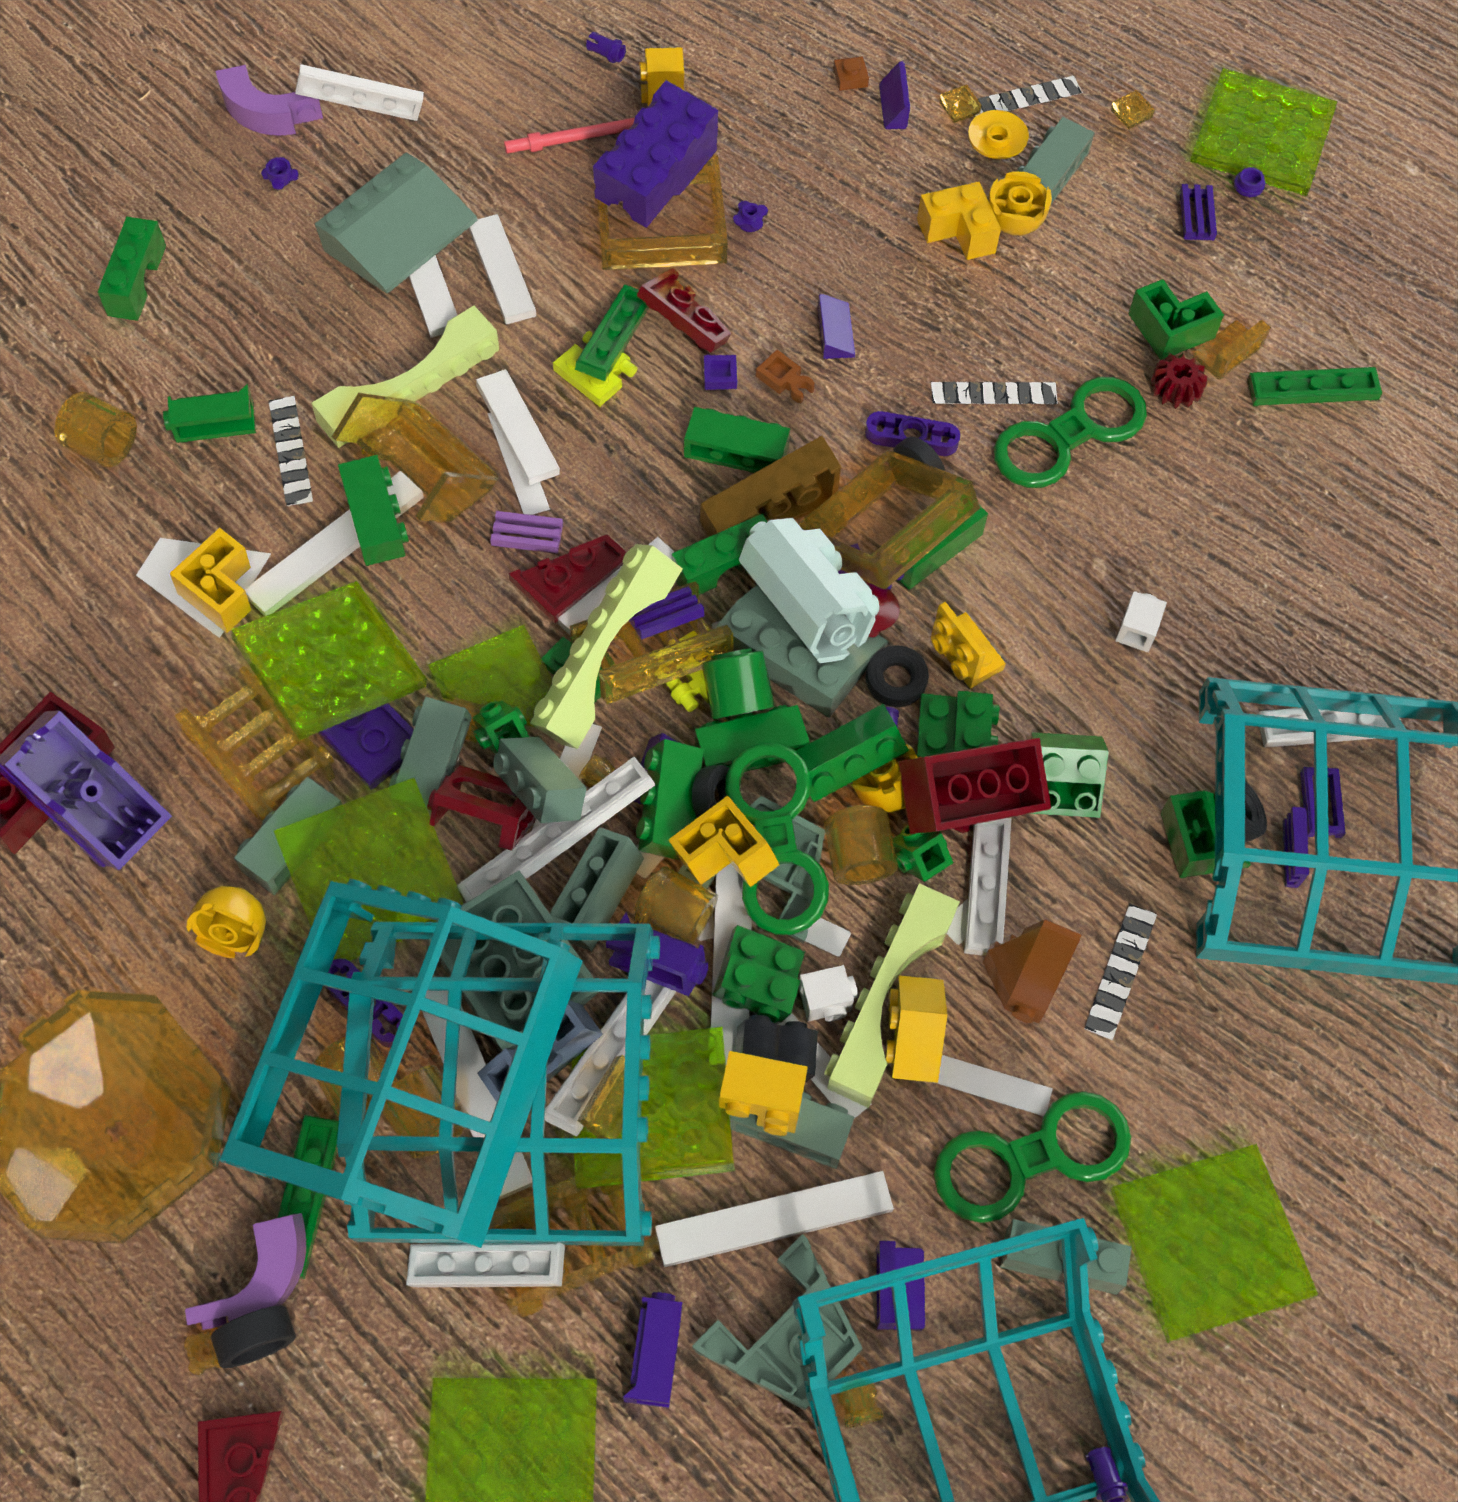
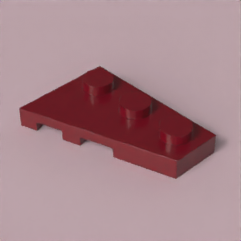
[637,268,731,353]
[508,534,627,623]
[198,1411,284,1502]

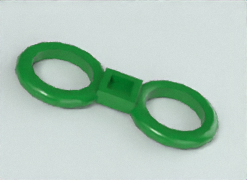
[993,377,1147,488]
[725,742,829,935]
[934,1091,1131,1223]

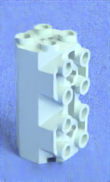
[739,518,879,663]

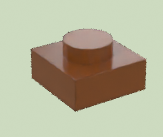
[833,56,869,91]

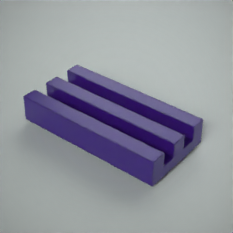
[1180,184,1217,241]
[629,586,704,639]
[1300,767,1346,838]
[1283,807,1309,888]

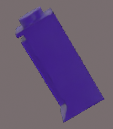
[606,913,708,996]
[623,1292,682,1408]

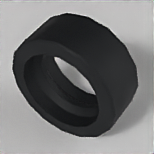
[211,1305,296,1368]

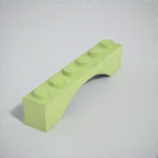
[311,305,499,448]
[530,544,683,749]
[824,883,960,1108]

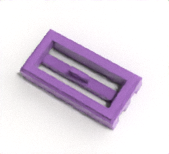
[490,511,563,554]

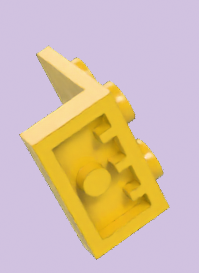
[931,602,1006,689]

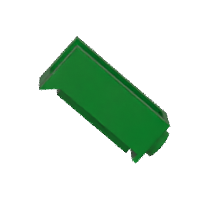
[163,384,256,443]

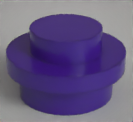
[1234,167,1265,197]

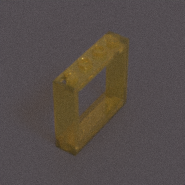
[595,155,728,270]
[798,450,980,590]

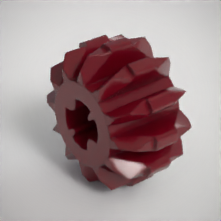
[1151,353,1208,409]

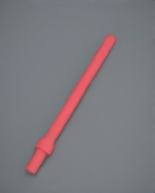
[504,117,635,154]

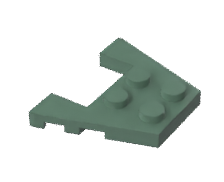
[678,796,825,944]
[692,1234,863,1410]

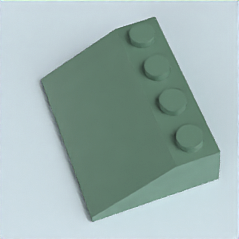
[315,152,478,294]
[716,585,888,718]
[427,870,599,1053]

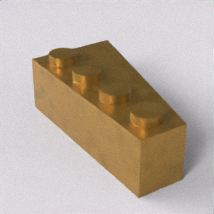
[700,435,841,537]

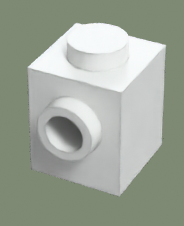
[1116,591,1167,652]
[798,965,858,1022]

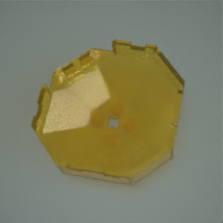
[0,990,231,1244]

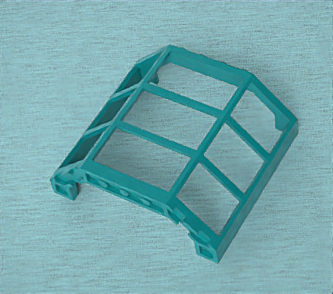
[1196,677,1458,985]
[219,879,583,1248]
[337,922,660,1246]
[793,1218,1160,1502]

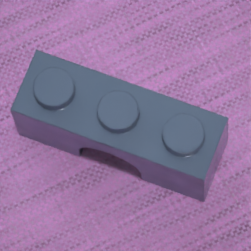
[477,1000,603,1102]

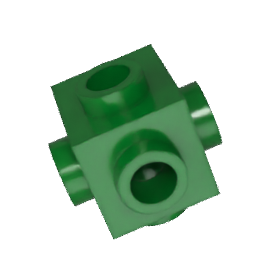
[472,700,529,754]
[890,825,954,882]

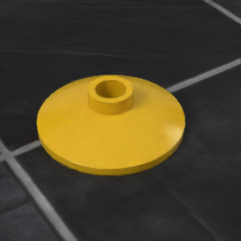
[968,110,1029,159]

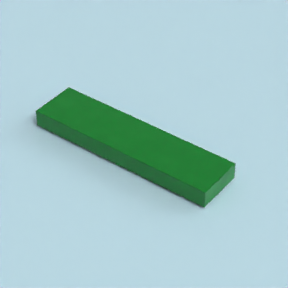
[575,284,649,381]
[1247,367,1382,406]
[277,1115,339,1279]

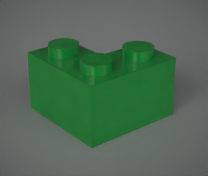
[1128,279,1224,360]

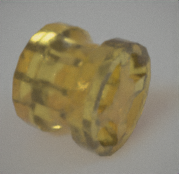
[836,1384,885,1429]

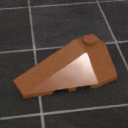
[983,919,1082,1024]

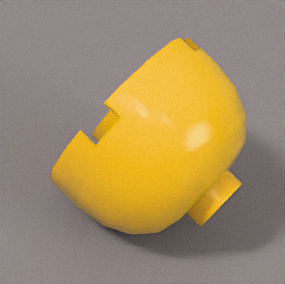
[988,172,1052,236]
[852,744,918,812]
[186,886,266,958]

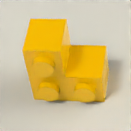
[639,47,684,106]
[917,181,1001,260]
[169,528,251,633]
[668,796,780,887]
[885,975,948,1083]
[719,1051,808,1136]

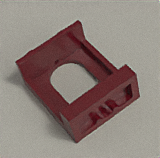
[427,765,535,851]

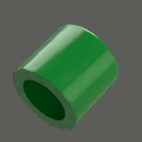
[701,648,775,719]

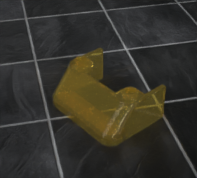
[331,393,499,523]

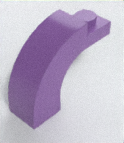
[215,65,323,135]
[185,1213,306,1330]

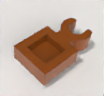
[755,350,815,404]

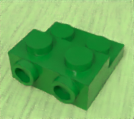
[916,690,1000,758]
[712,925,805,1023]

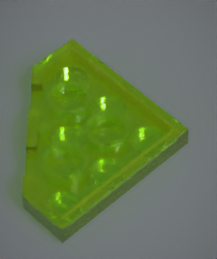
[428,625,552,728]

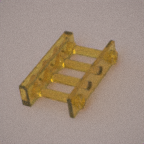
[570,581,733,704]
[174,666,336,824]
[488,1156,660,1317]

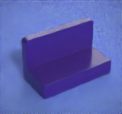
[876,1241,925,1331]

